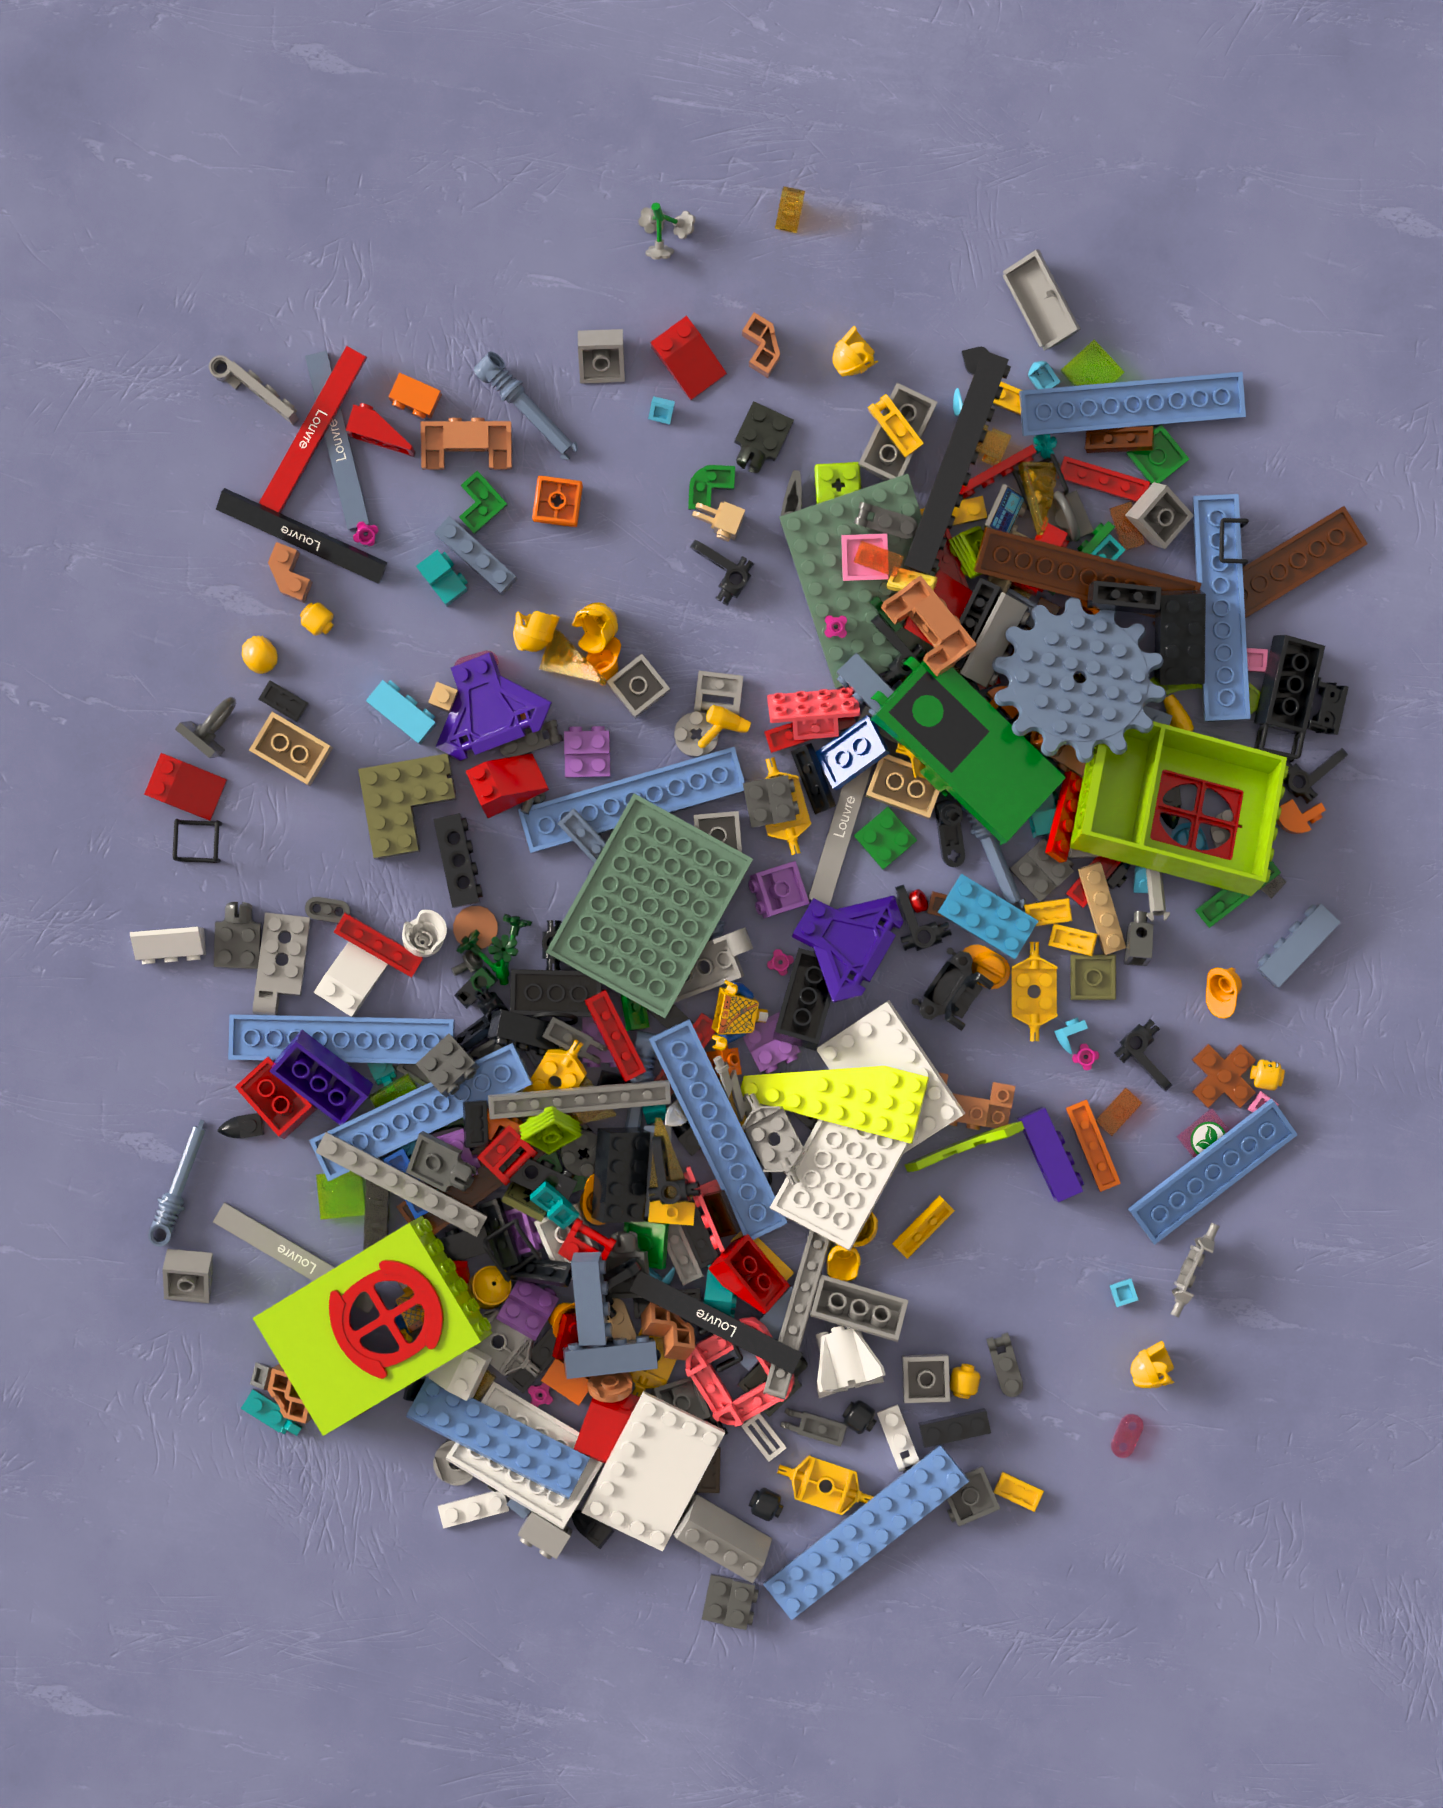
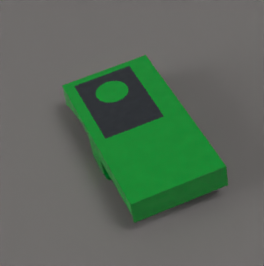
[870,656,1066,845]

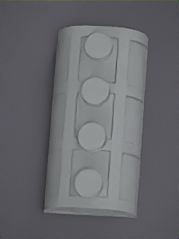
[1003,249,1081,351]

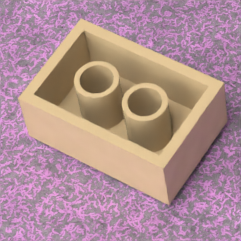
[249,712,333,786]
[865,755,940,820]

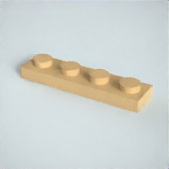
[1078,862,1126,955]

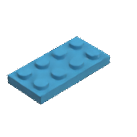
[937,874,1038,960]

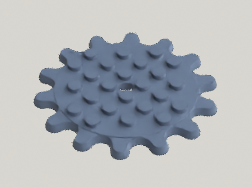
[992,597,1166,763]

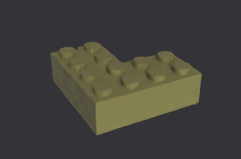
[358,754,457,859]

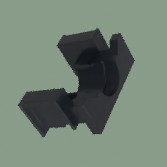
[1307,677,1349,735]

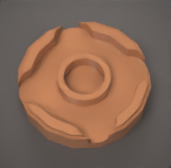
[453,906,498,949]
[587,1372,633,1403]

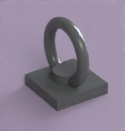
[1034,490,1094,542]
[175,697,236,758]

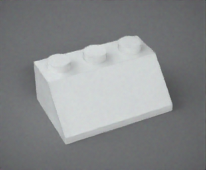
[130,927,206,964]
[534,1202,600,1280]

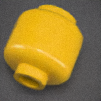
[300,602,334,636]
[1250,1059,1285,1091]
[949,1363,981,1399]

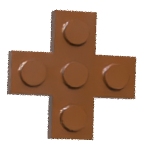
[1191,1044,1256,1108]

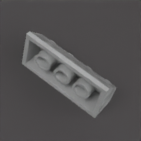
[858,383,937,481]
[960,592,1031,689]
[810,1274,909,1342]
[673,1494,772,1583]

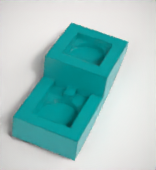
[530,1181,580,1230]

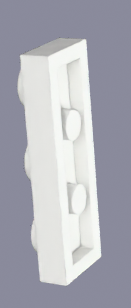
[438,1491,510,1529]

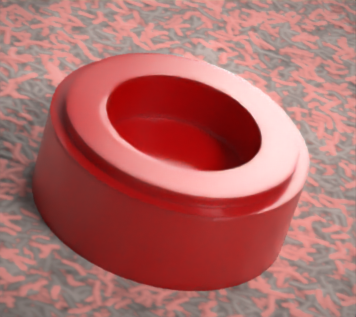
[909,889,928,913]

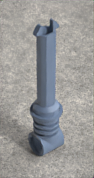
[474,351,578,460]
[960,804,1026,908]
[625,1031,657,1128]
[148,1119,206,1247]

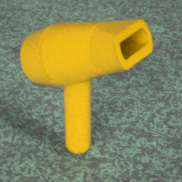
[1163,694,1194,732]
[698,705,751,748]

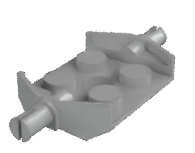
[742,1093,805,1186]
[1170,1223,1220,1318]
[473,1308,541,1377]

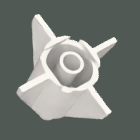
[815,1326,885,1398]

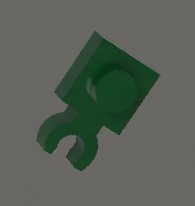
[870,596,903,632]

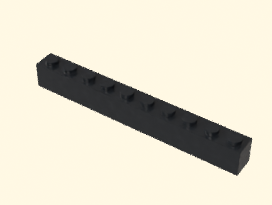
[904,350,1011,575]

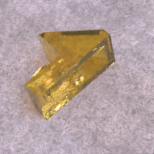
[775,186,805,233]

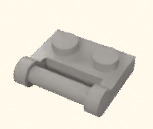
[694,671,743,715]

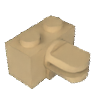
[692,501,745,542]

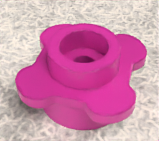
[353,521,378,546]
[824,615,847,638]
[767,949,794,976]
[1072,1043,1099,1070]
[528,1383,553,1407]

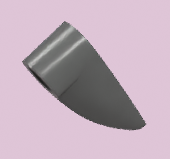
[780,470,802,533]

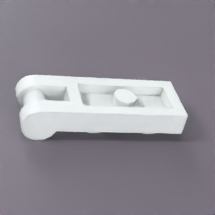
[876,1404,919,1472]

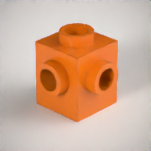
[706,1044,742,1078]

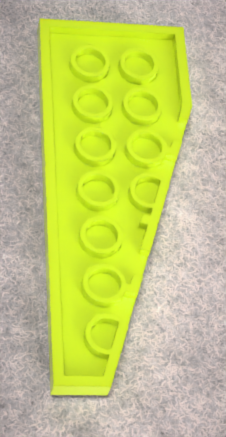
[741,1066,929,1144]

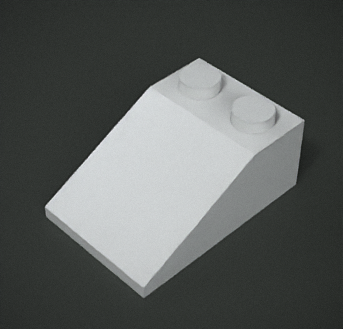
[314,942,388,1017]
[425,1347,492,1401]

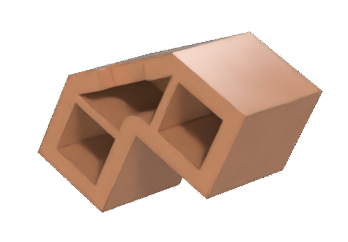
[742,312,780,378]
[268,542,313,603]
[641,1302,695,1361]
[268,1364,312,1424]

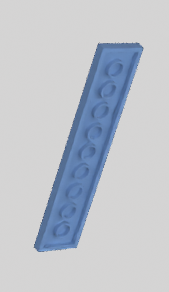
[1019,372,1246,436]
[1192,494,1250,722]
[518,747,745,853]
[228,1014,455,1064]
[648,1019,788,1240]
[309,1043,533,1181]
[763,1445,969,1620]

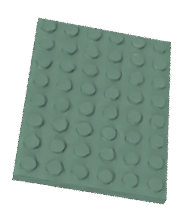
[779,474,939,688]
[546,793,753,1018]

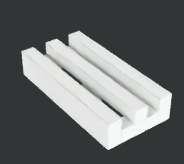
[741,1413,787,1462]

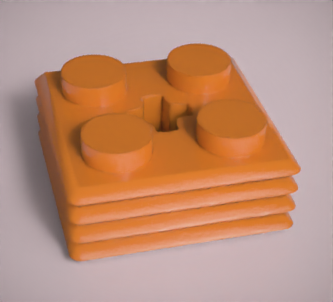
[532,476,583,527]

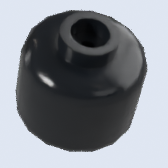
[842,1400,877,1434]
[748,1488,784,1521]

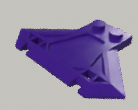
[436,652,552,761]
[792,895,904,1003]

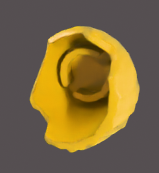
[241,636,278,674]
[826,1245,861,1282]

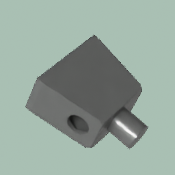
[1124,911,1153,966]

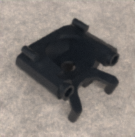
[912,948,994,1031]

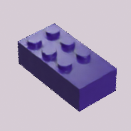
[270,1030,374,1125]
[1017,1107,1084,1203]

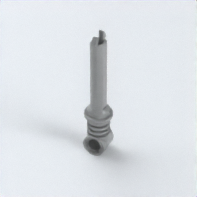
[1146,868,1170,922]

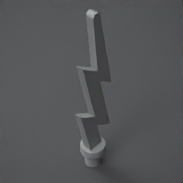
[713,1056,752,1122]

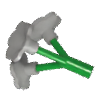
[638,203,695,260]

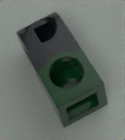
[454,966,498,1009]

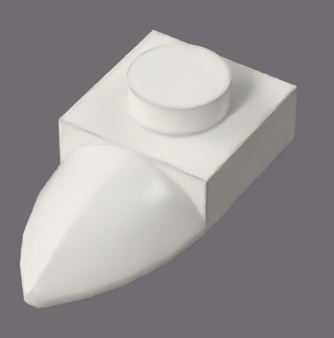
[665,1099,688,1126]

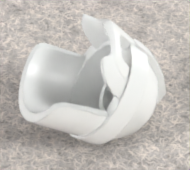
[402,910,447,957]

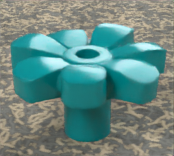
[1033,434,1057,459]

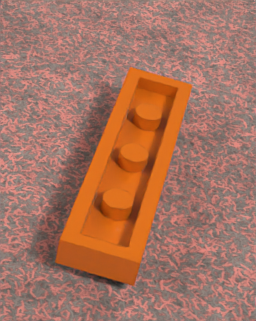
[1065,1099,1121,1192]

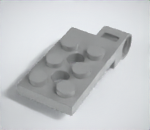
[209,355,299,426]
[253,913,311,1015]
[674,927,754,1003]

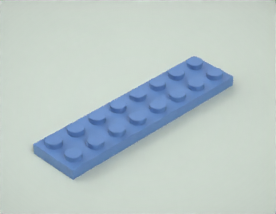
[1128,1099,1298,1245]
[406,1376,590,1499]

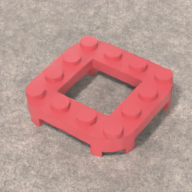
[685,1317,795,1427]

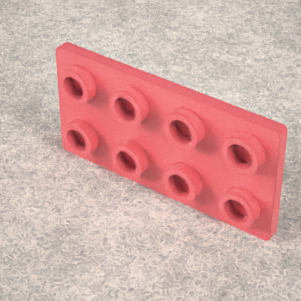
[767,687,860,740]
[683,1165,725,1253]

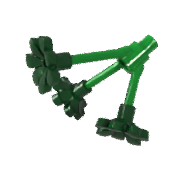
[456,914,533,985]

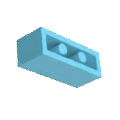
[366,680,437,744]

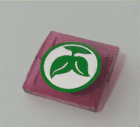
[1176,1108,1229,1158]

